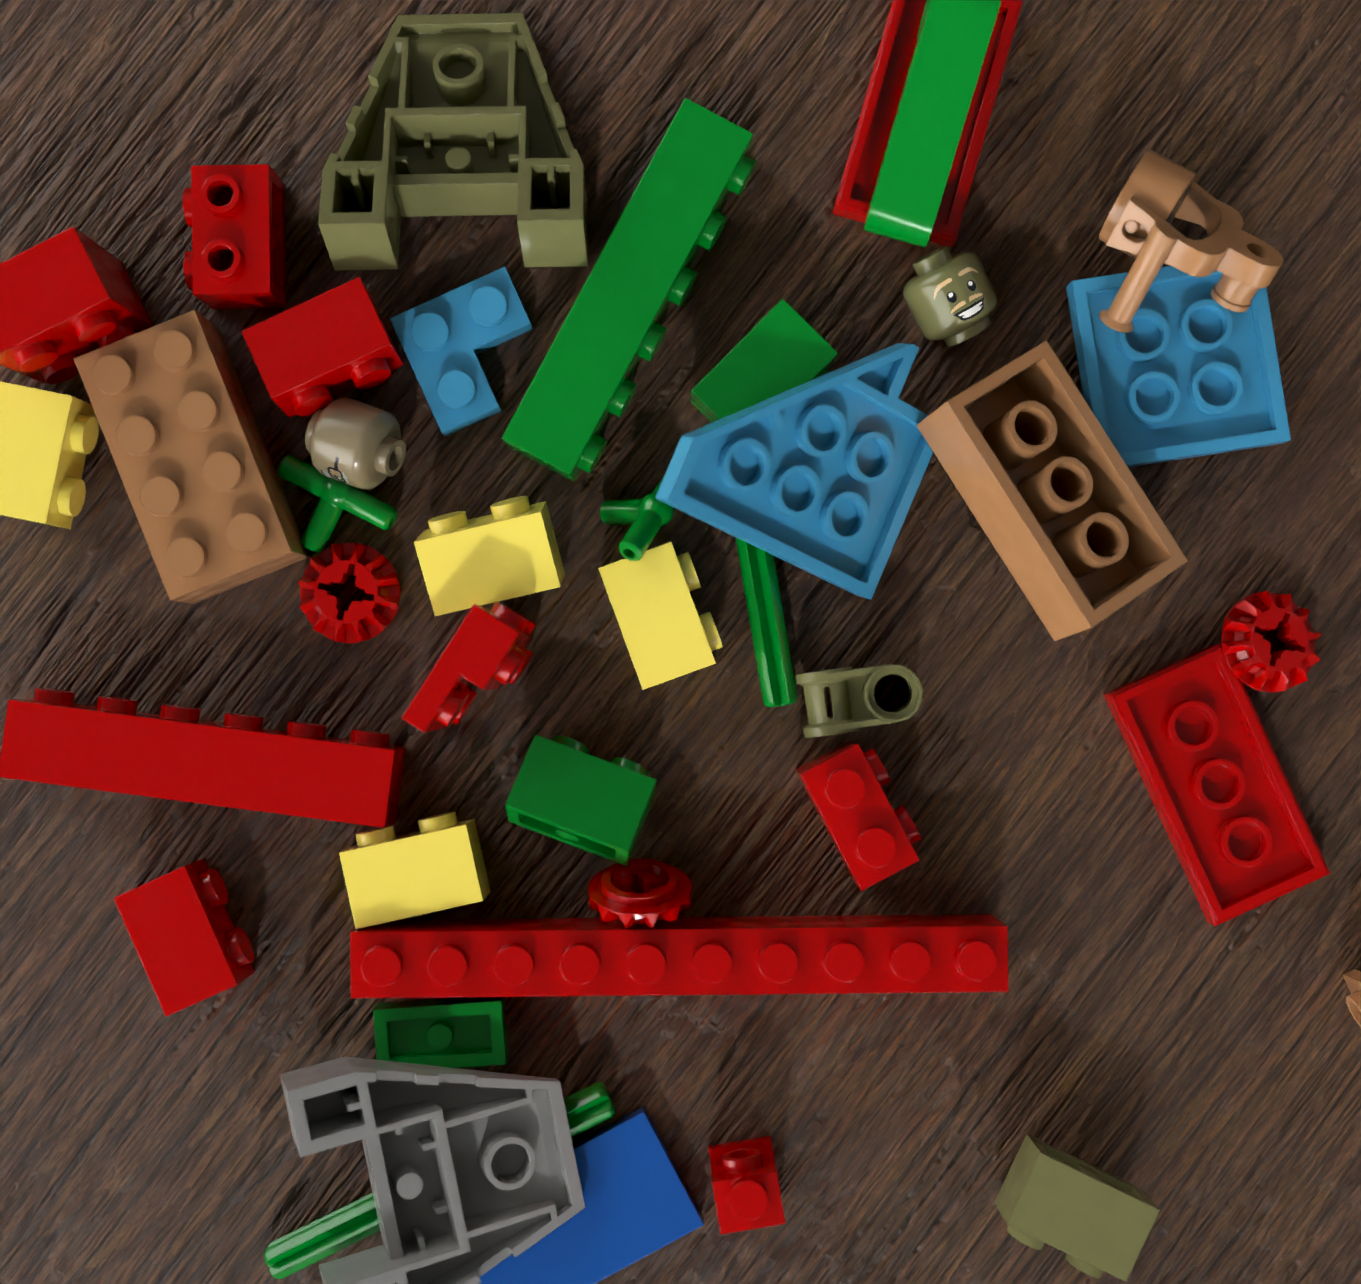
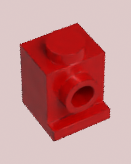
[708,1136,785,1235]

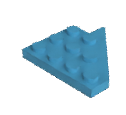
[655,343,933,600]

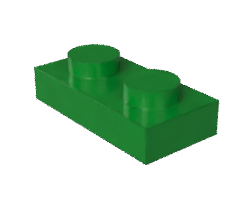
[373,997,508,1068]

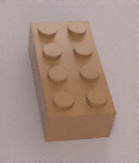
[74,310,310,604]
[916,340,1188,641]

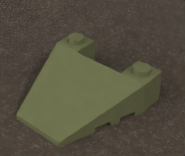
[318,13,588,270]

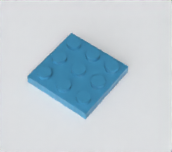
[1066,266,1291,467]

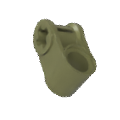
[795,664,923,738]

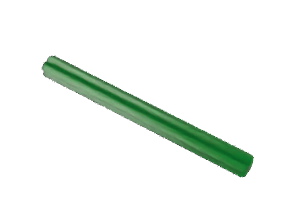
[264,1082,615,1279]

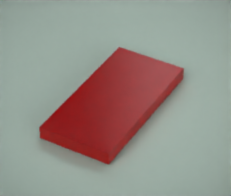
[832,0,1023,248]
[1103,642,1330,926]

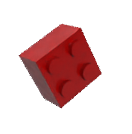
[0,226,154,384]

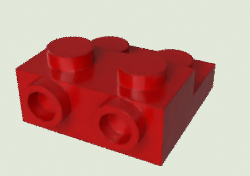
[401,601,536,733]

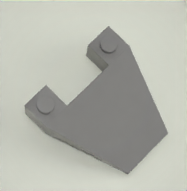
[280,1056,585,1284]

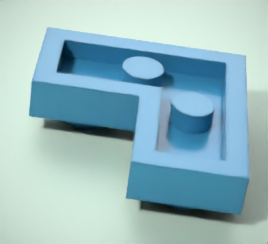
[390,267,533,437]

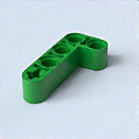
[863,0,1001,248]

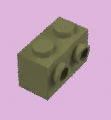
[994,1134,1160,1282]

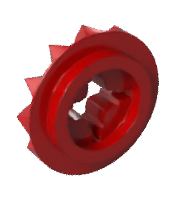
[298,543,401,643]
[1221,590,1322,693]
[588,859,692,928]

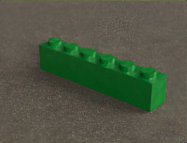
[502,98,757,482]

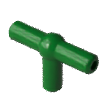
[277,455,398,553]
[599,472,674,561]

